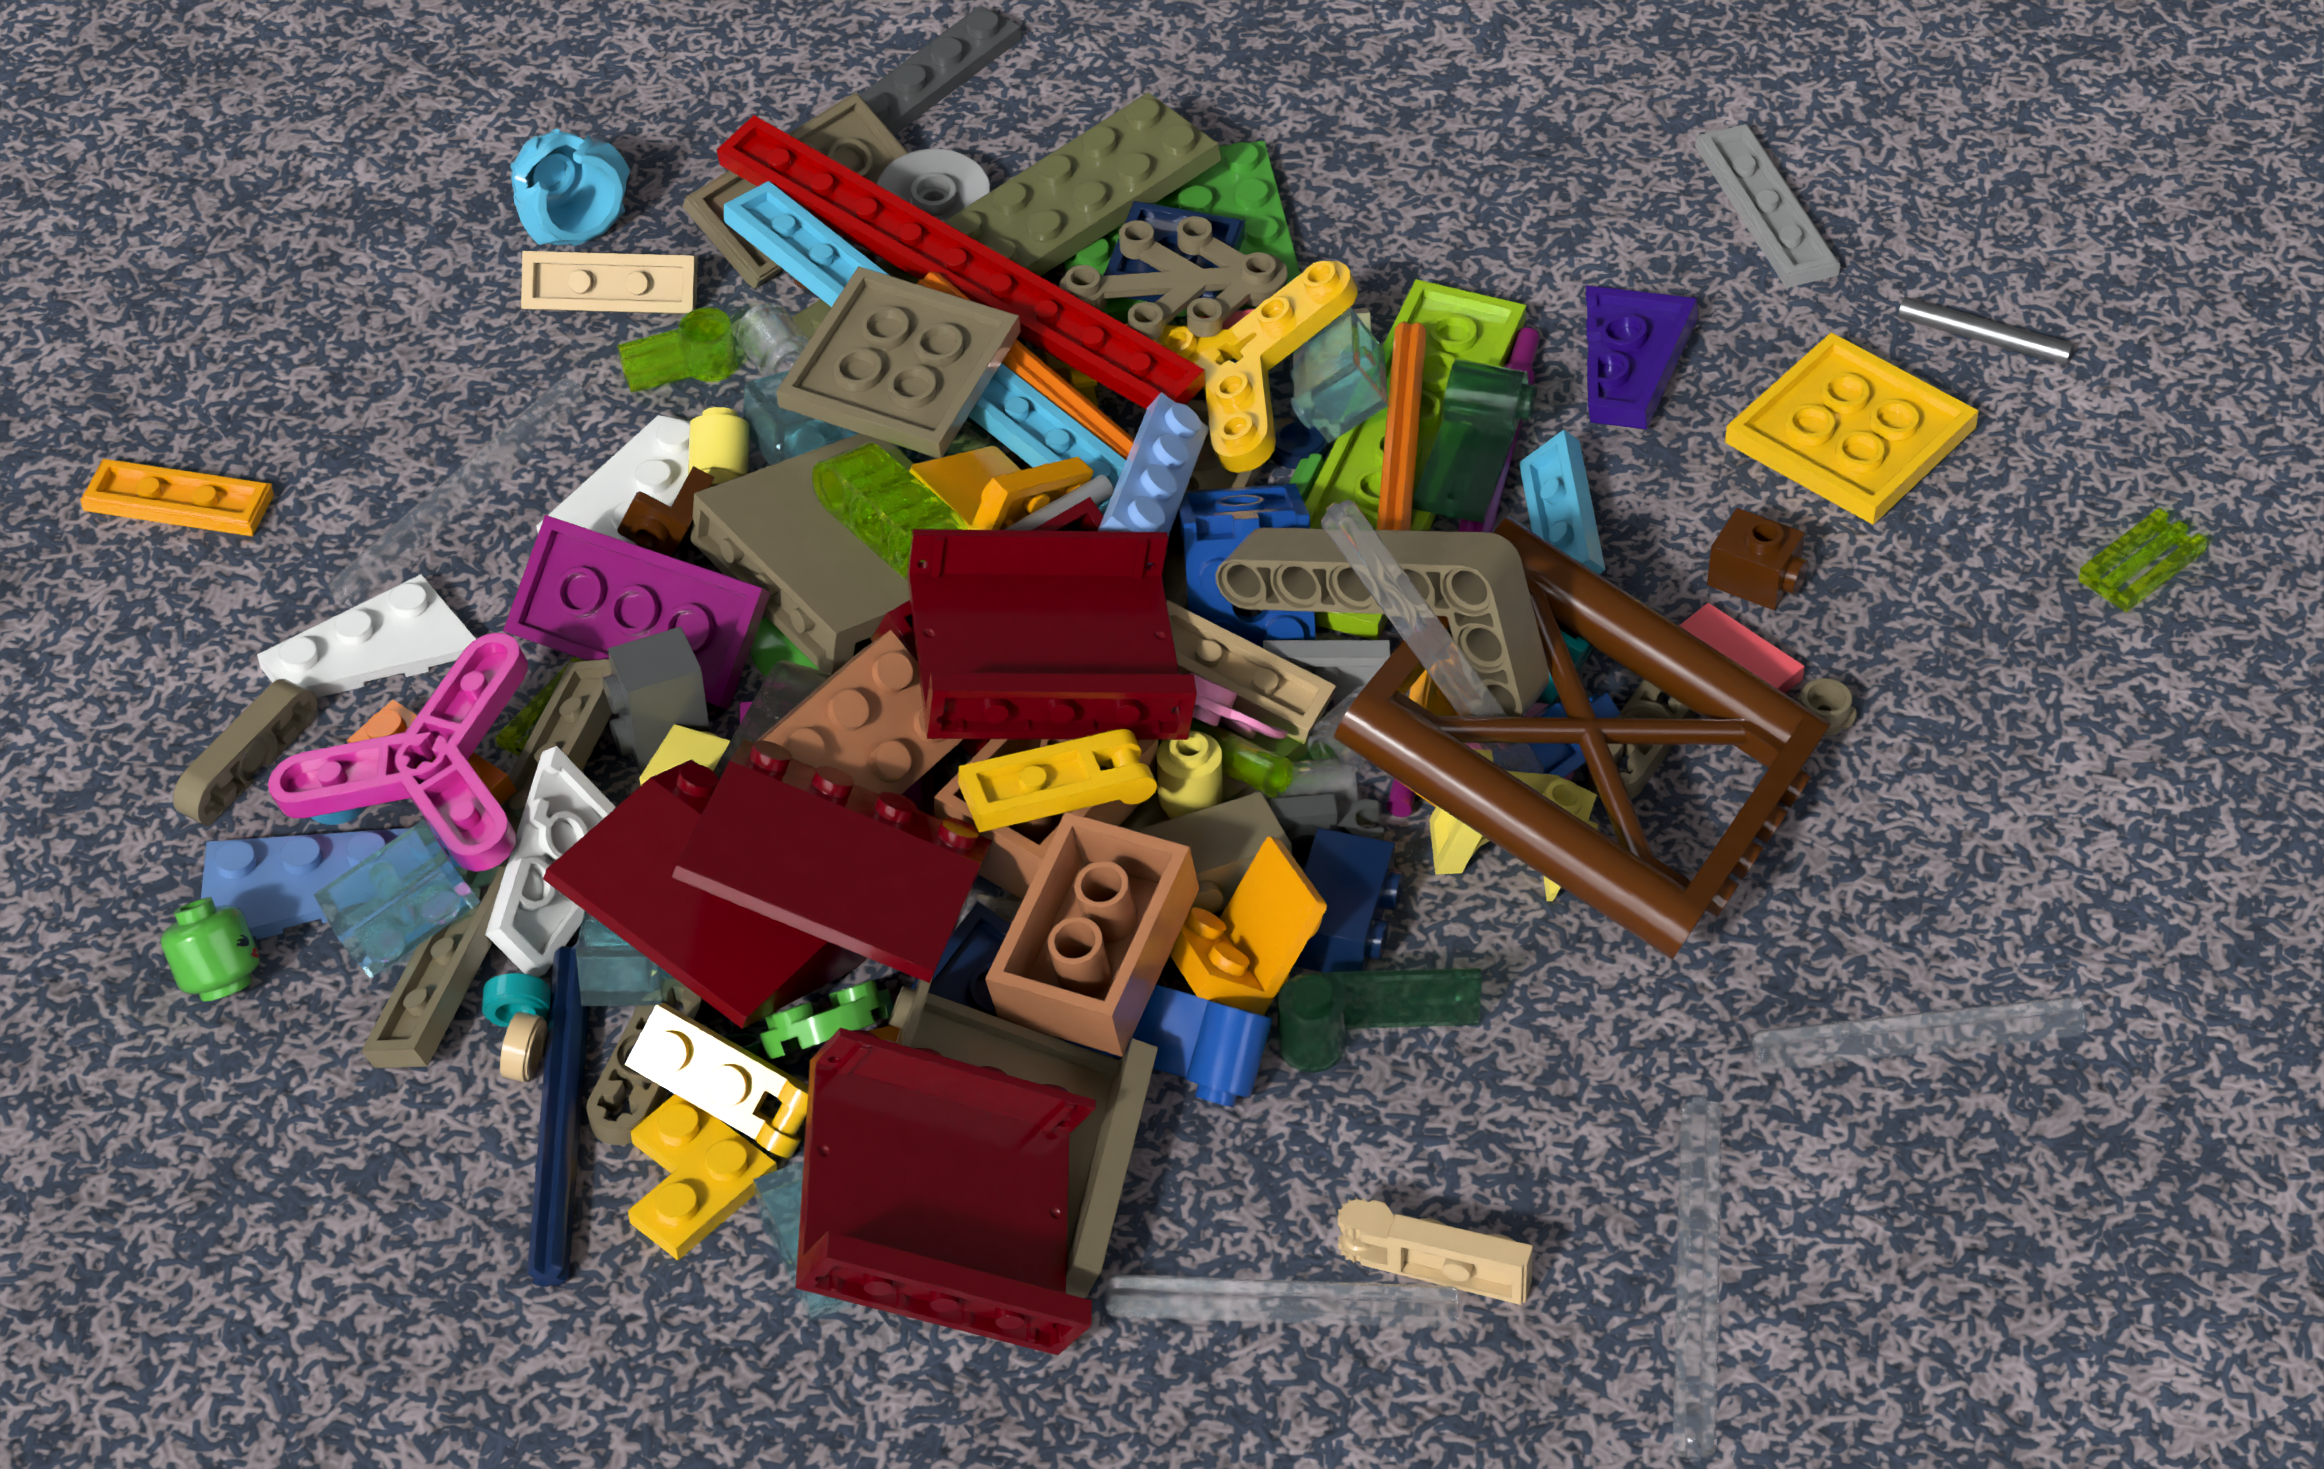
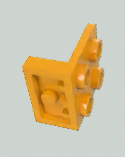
[907,446,1094,530]
[1170,836,1327,1015]

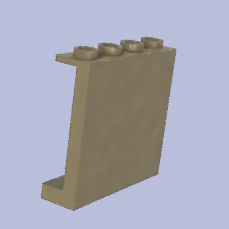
[691,433,961,678]
[886,977,1158,1298]

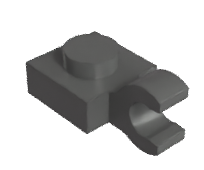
[1269,793,1384,859]

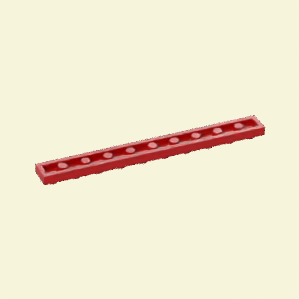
[716,115,1206,410]

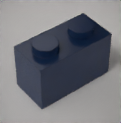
[1293,828,1404,980]

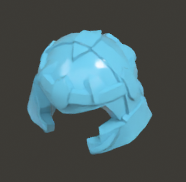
[511,129,631,246]

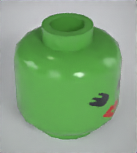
[161,897,260,1002]

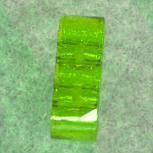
[812,442,968,580]

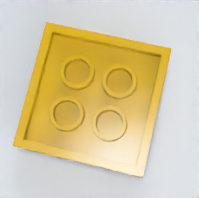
[1725,332,1979,525]

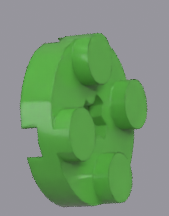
[759,979,894,1060]

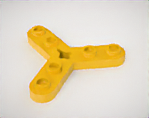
[1125,261,1358,473]

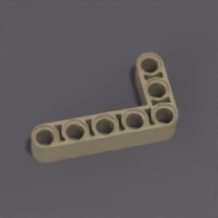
[1215,528,1549,717]

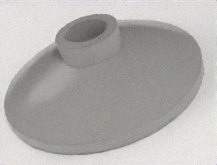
[877,149,990,221]

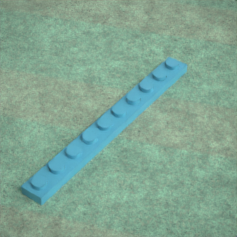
[724,181,1126,516]

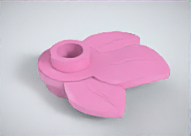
[1190,673,1288,739]

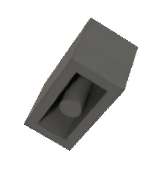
[602,626,710,774]

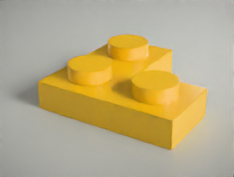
[628,1094,778,1261]

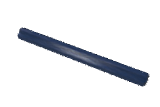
[527,944,593,1287]

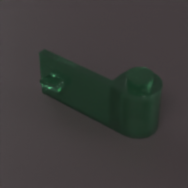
[1412,358,1537,523]
[1278,968,1482,1073]

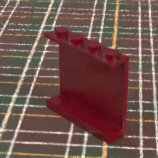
[907,529,1197,740]
[795,1027,1096,1356]

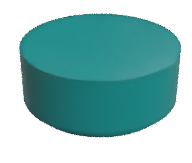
[482,973,551,1027]

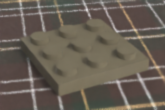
[776,266,1021,458]

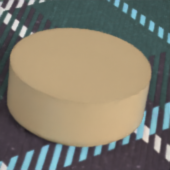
[500,1011,547,1083]

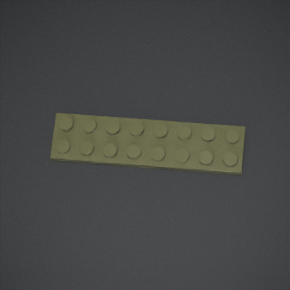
[788,92,1221,345]

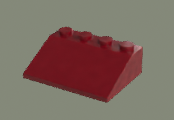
[672,739,992,983]
[543,759,867,1029]

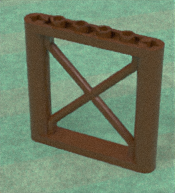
[1333,516,1831,960]

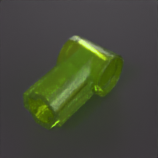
[617,307,738,393]

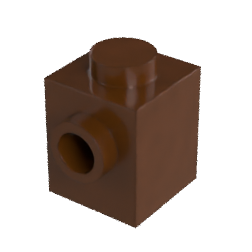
[1707,508,1809,611]

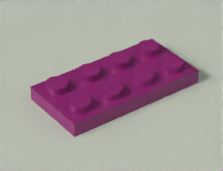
[503,515,771,710]

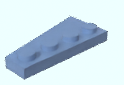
[201,826,460,940]

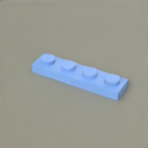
[1098,392,1209,564]

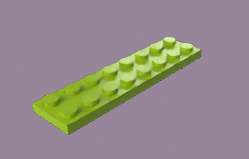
[1260,279,1526,640]

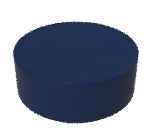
[1270,417,1328,469]

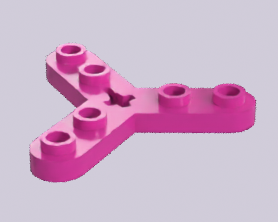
[268,633,528,872]

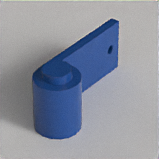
[1065,984,1273,1107]

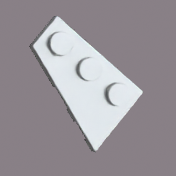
[536,415,690,545]
[257,574,476,698]
[485,746,616,977]

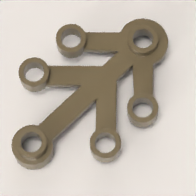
[1059,216,1287,340]

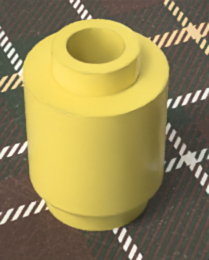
[688,407,750,487]
[1157,731,1223,819]

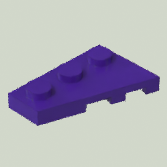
[1586,285,1699,430]

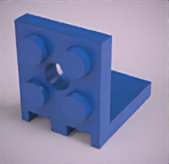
[1176,484,1316,648]

